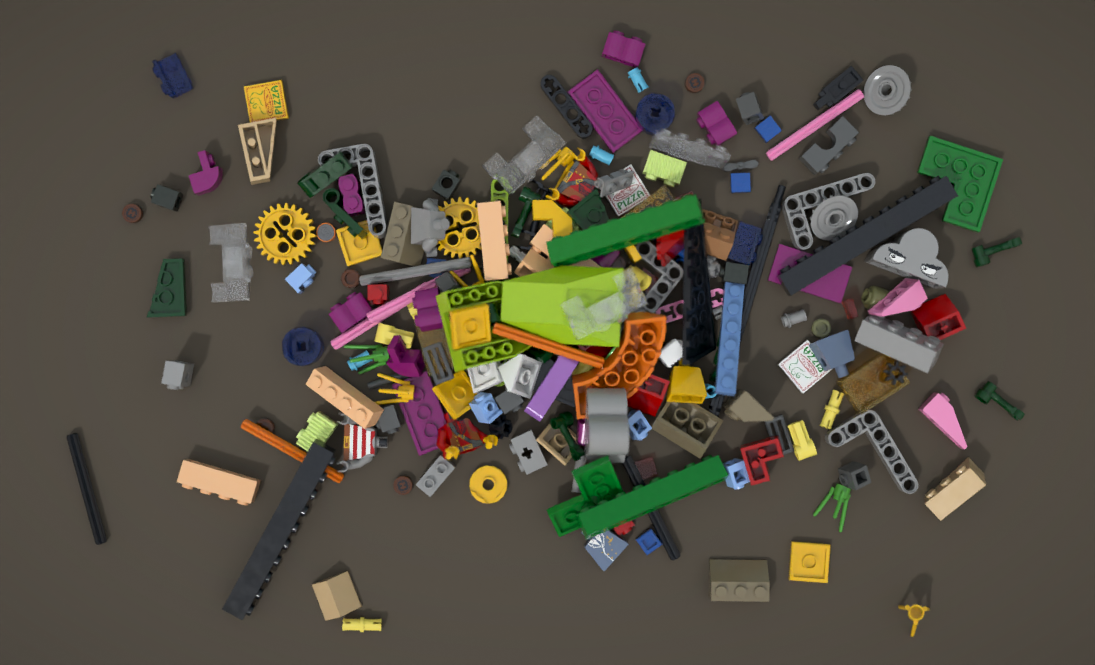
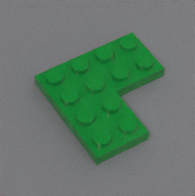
[917,136,1003,233]
[546,455,623,537]

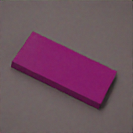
[567,69,643,153]
[767,244,852,304]
[392,371,447,456]

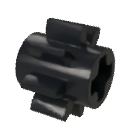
[882,361,908,385]
[489,415,513,439]

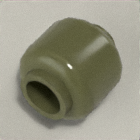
[861,285,889,310]

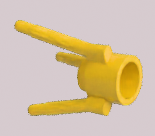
[537,146,575,189]
[449,254,485,287]
[375,373,415,405]
[898,604,930,637]

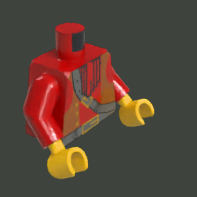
[546,147,603,207]
[436,413,498,460]

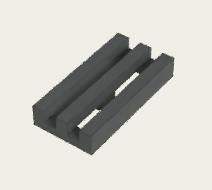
[422,342,454,385]
[764,415,794,455]

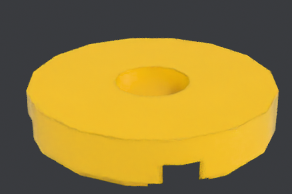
[469,465,507,504]

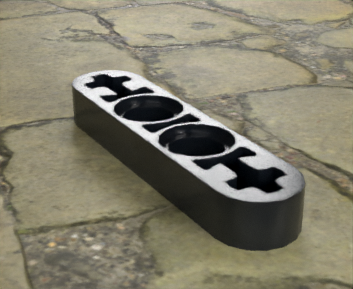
[541,75,593,139]

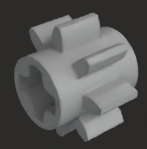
[707,255,721,281]

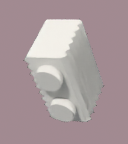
[658,339,683,367]

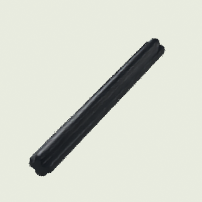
[66,433,107,545]
[622,455,681,560]

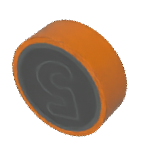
[316,223,336,242]

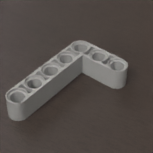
[318,144,388,239]
[782,173,875,251]
[620,241,683,338]
[825,409,918,494]

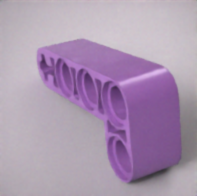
[524,355,579,422]

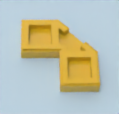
[532,200,573,238]

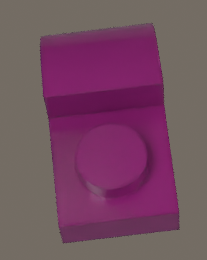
[188,150,223,196]
[387,335,427,377]

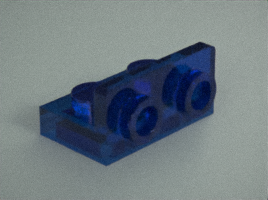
[152,53,194,99]
[727,222,763,265]

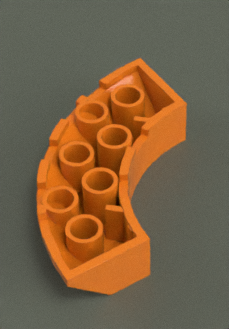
[572,312,666,420]

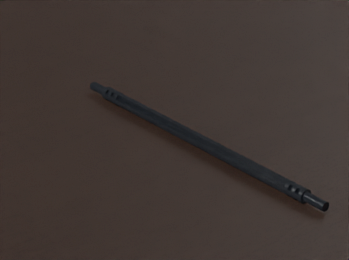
[708,185,786,417]

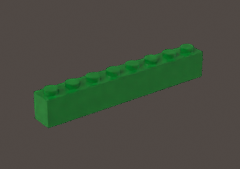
[546,195,705,267]
[577,455,729,540]

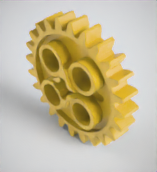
[437,197,482,259]
[253,203,317,266]

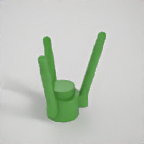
[344,344,390,374]
[813,484,851,533]

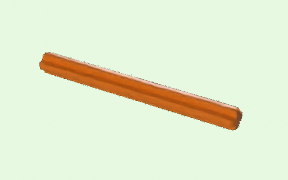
[492,323,605,368]
[241,419,344,483]

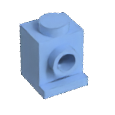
[285,263,317,294]
[469,392,503,424]
[627,410,652,441]
[723,458,750,490]

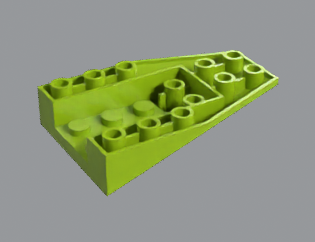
[500,265,624,347]
[436,281,535,372]

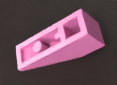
[868,278,928,317]
[918,392,967,450]

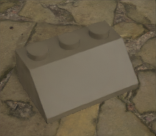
[381,202,424,266]
[723,389,774,422]
[652,402,724,459]
[709,559,770,602]

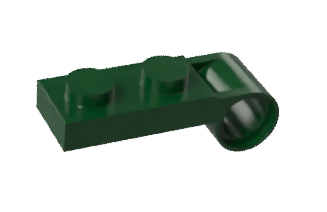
[297,151,353,198]
[323,188,367,239]

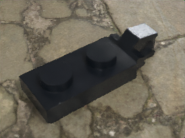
[813,66,864,110]

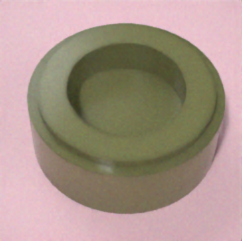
[811,319,831,338]

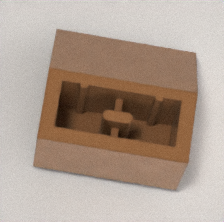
[702,209,738,261]

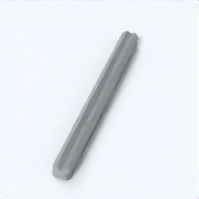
[359,257,472,286]

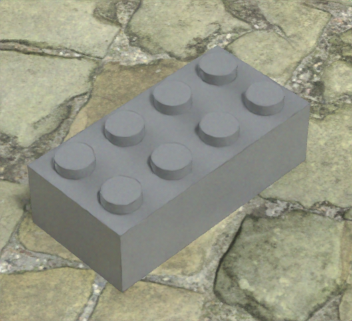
[854,315,944,373]

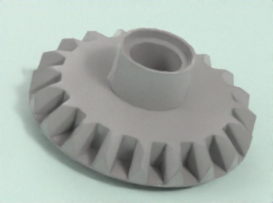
[864,65,912,116]
[810,194,858,241]

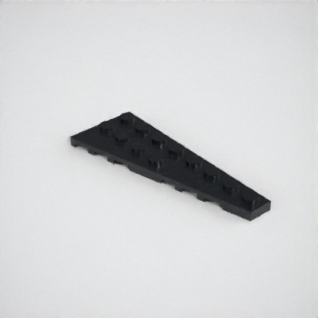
[682,199,716,365]

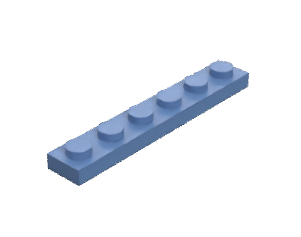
[715,282,745,396]

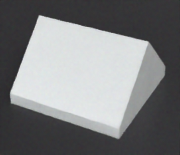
[498,354,542,399]

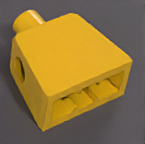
[666,359,707,404]

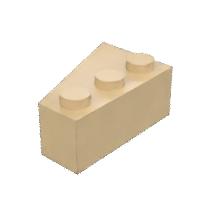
[238,118,277,185]
[925,457,986,521]

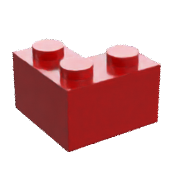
[740,435,784,486]

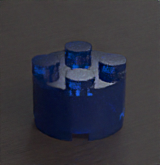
[635,93,675,135]
[282,327,325,366]

